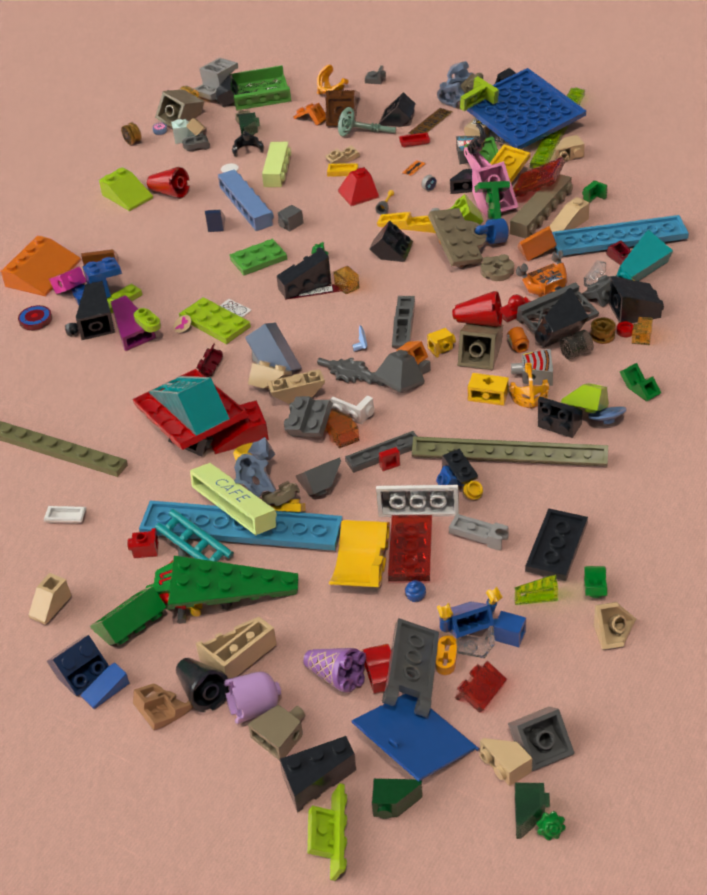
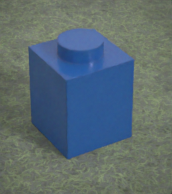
[491,611,526,648]

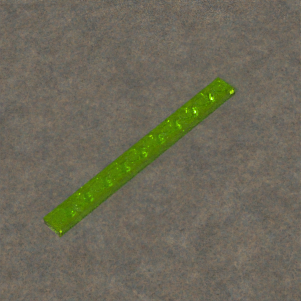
[530,88,585,170]

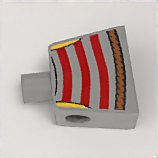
[511,349,553,386]

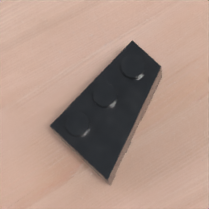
[276,247,332,299]
[279,736,356,813]

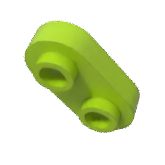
[134,308,161,332]

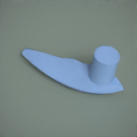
[352,325,367,352]

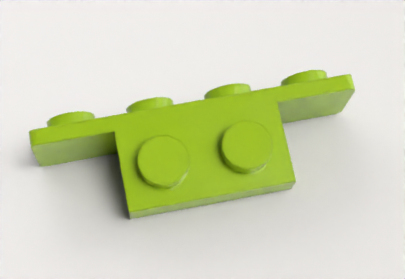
[307,783,347,881]

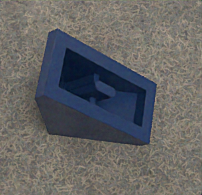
[205,209,225,232]

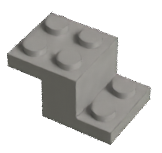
[193,58,239,100]

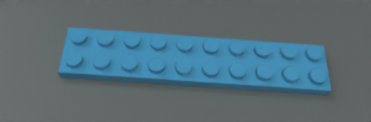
[139,500,343,551]

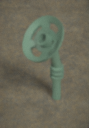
[338,107,397,136]

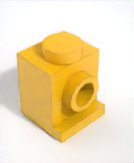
[427,328,456,358]

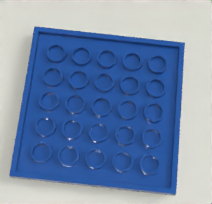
[466,68,587,149]

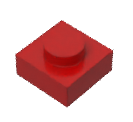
[379,447,400,471]

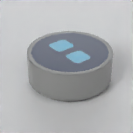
[421,175,437,191]

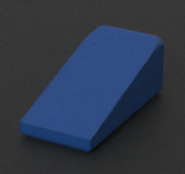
[81,662,130,709]

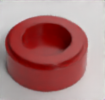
[616,322,634,338]

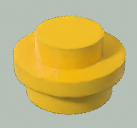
[463,481,483,500]

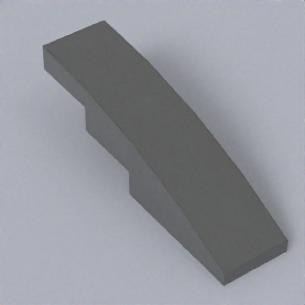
[392,296,415,348]

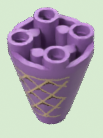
[303,648,366,693]

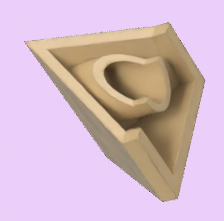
[594,602,636,650]

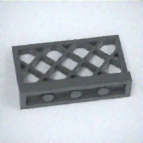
[516,282,599,333]

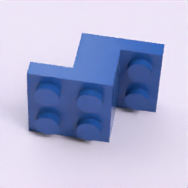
[71,257,122,305]

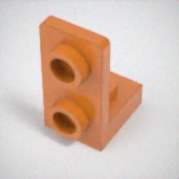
[293,102,326,125]

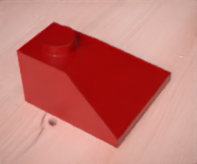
[338,167,379,207]

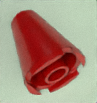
[147,167,190,198]
[452,291,503,327]

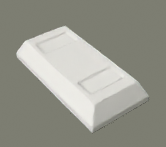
[44,506,86,524]

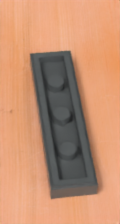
[345,431,418,473]

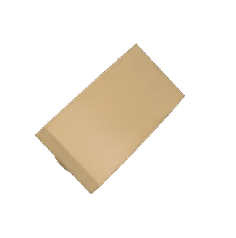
[325,145,360,164]

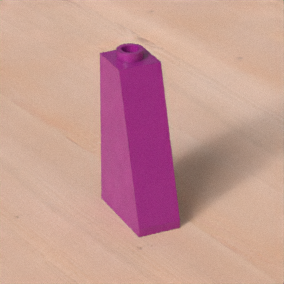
[111,295,156,351]

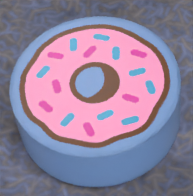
[152,123,167,135]

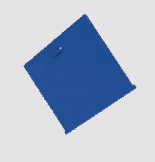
[351,694,479,782]

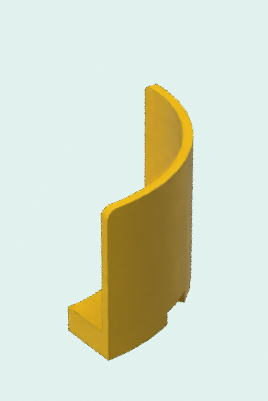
[329,520,390,587]

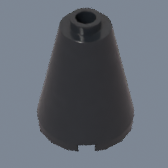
[176,657,229,712]

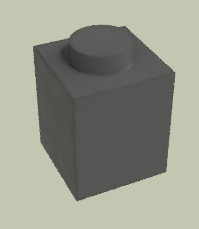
[278,204,304,232]

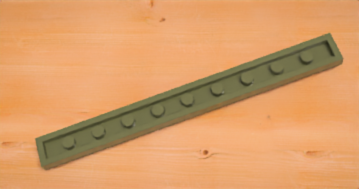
[0,421,128,477]
[412,436,608,466]

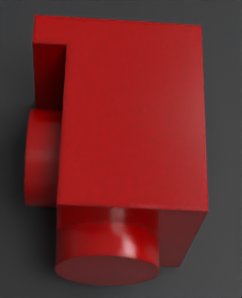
[127,528,159,558]

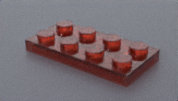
[388,515,432,581]

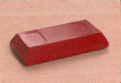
[399,132,430,147]

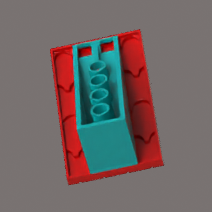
[132,369,249,450]

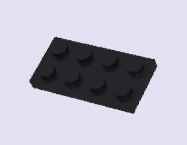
[525,508,588,581]

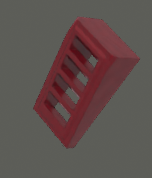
[606,240,631,265]

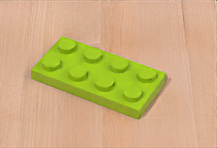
[179,297,251,344]

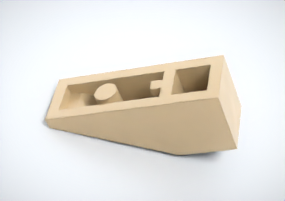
[549,197,590,232]

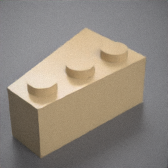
[196,617,277,678]

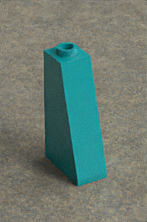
[616,230,673,281]

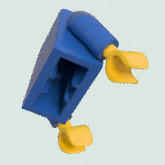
[437,587,503,638]

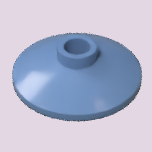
[588,407,627,424]

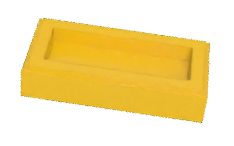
[327,163,359,177]

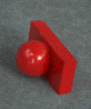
[500,294,531,322]

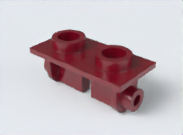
[196,343,223,377]

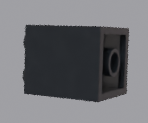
[609,276,664,323]
[76,281,115,340]
[534,288,589,348]

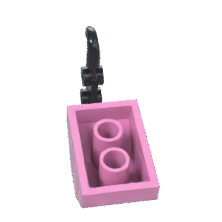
[464,124,519,217]

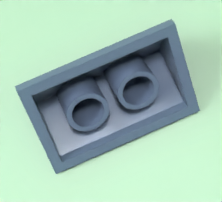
[245,322,302,374]

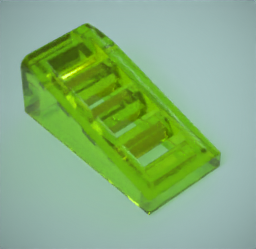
[515,575,558,605]

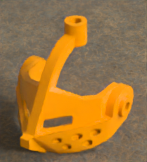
[317,64,349,95]
[509,363,550,408]

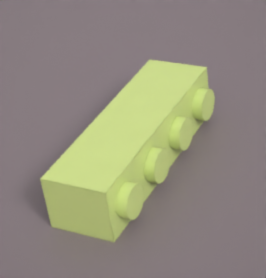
[262,142,292,187]

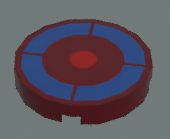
[18,305,52,331]

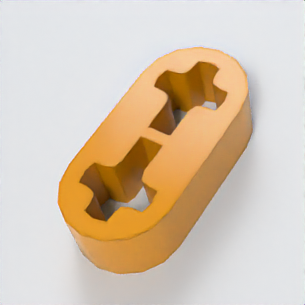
[435,635,458,675]

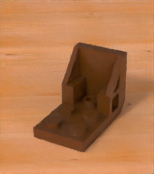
[326,90,360,126]

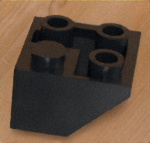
[369,221,413,262]

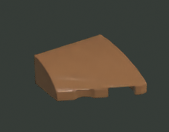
[133,683,193,730]

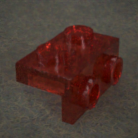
[454,661,507,713]

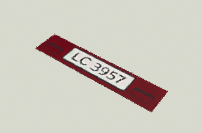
[285,282,348,300]

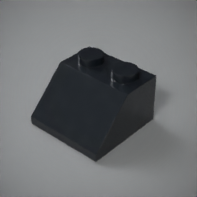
[379,92,416,127]

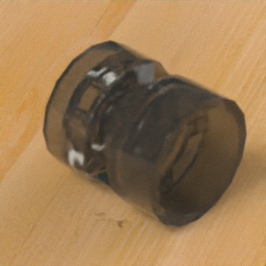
[560,330,594,360]

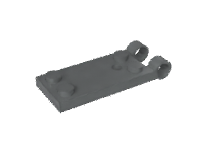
[382,618,439,717]

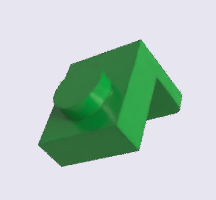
[582,180,607,203]
[584,566,608,598]

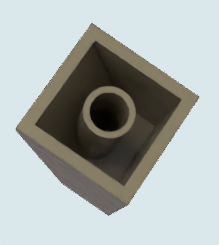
[155,89,205,127]
[457,323,504,370]

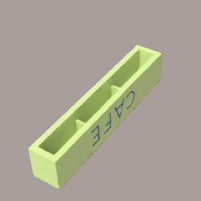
[190,463,277,535]

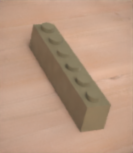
[510,173,573,239]

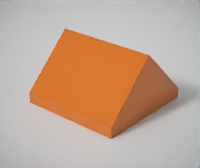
[517,226,557,261]

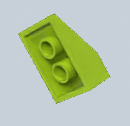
[99,167,153,211]

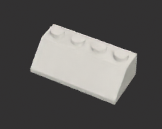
[376,485,459,517]

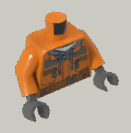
[516,250,567,297]

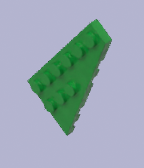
[167,555,298,610]

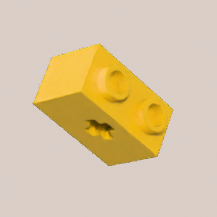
[468,373,509,406]

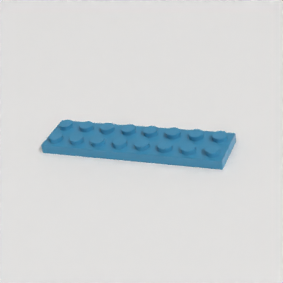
[552,215,689,256]

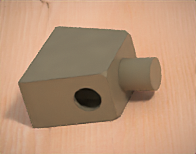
[248,705,305,761]

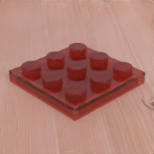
[513,157,565,197]

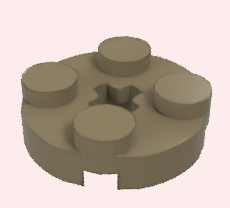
[481,254,514,281]
[261,481,300,506]

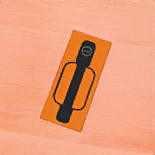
[402,160,426,176]

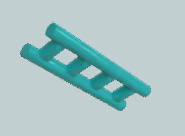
[155,509,234,562]

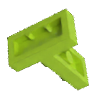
[460,76,499,111]

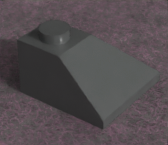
[374,350,425,392]
[296,457,341,497]

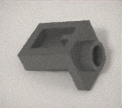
[365,65,386,84]

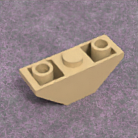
[267,369,325,404]

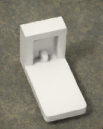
[330,396,375,425]

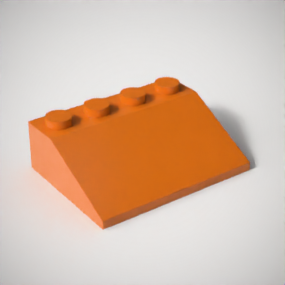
[1,235,81,297]

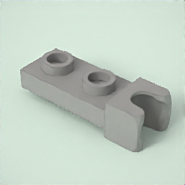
[449,514,509,551]

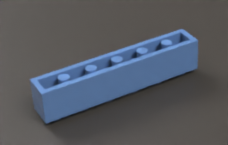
[218,169,274,231]

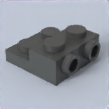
[284,396,333,437]

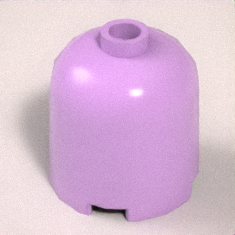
[224,672,281,724]

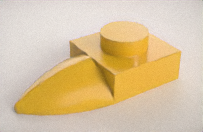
[269,499,306,512]

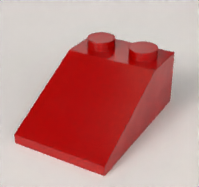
[212,400,269,454]

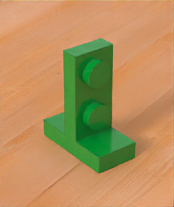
[474,181,510,219]

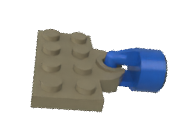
[428,208,509,266]

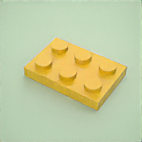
[490,144,531,183]

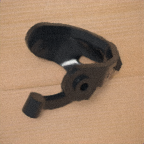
[232,131,264,157]

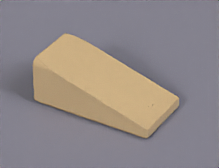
[186,118,206,136]

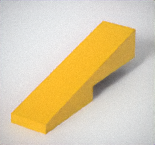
[377,212,436,233]

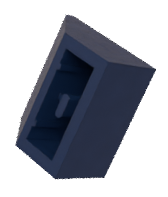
[47,635,109,696]

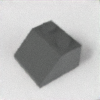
[508,706,575,771]

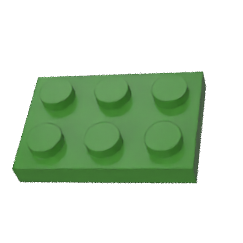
[229,239,287,276]

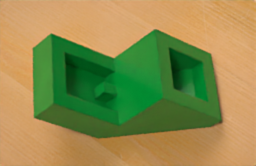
[619,363,662,401]

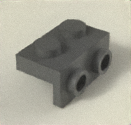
[582,275,618,307]

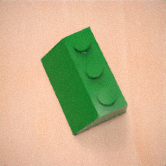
[90,586,166,646]

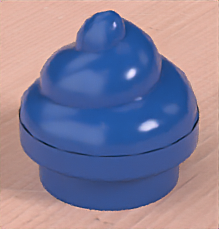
[405,580,426,602]

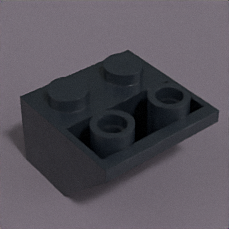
[538,396,583,438]

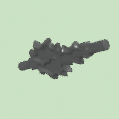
[317,358,388,386]

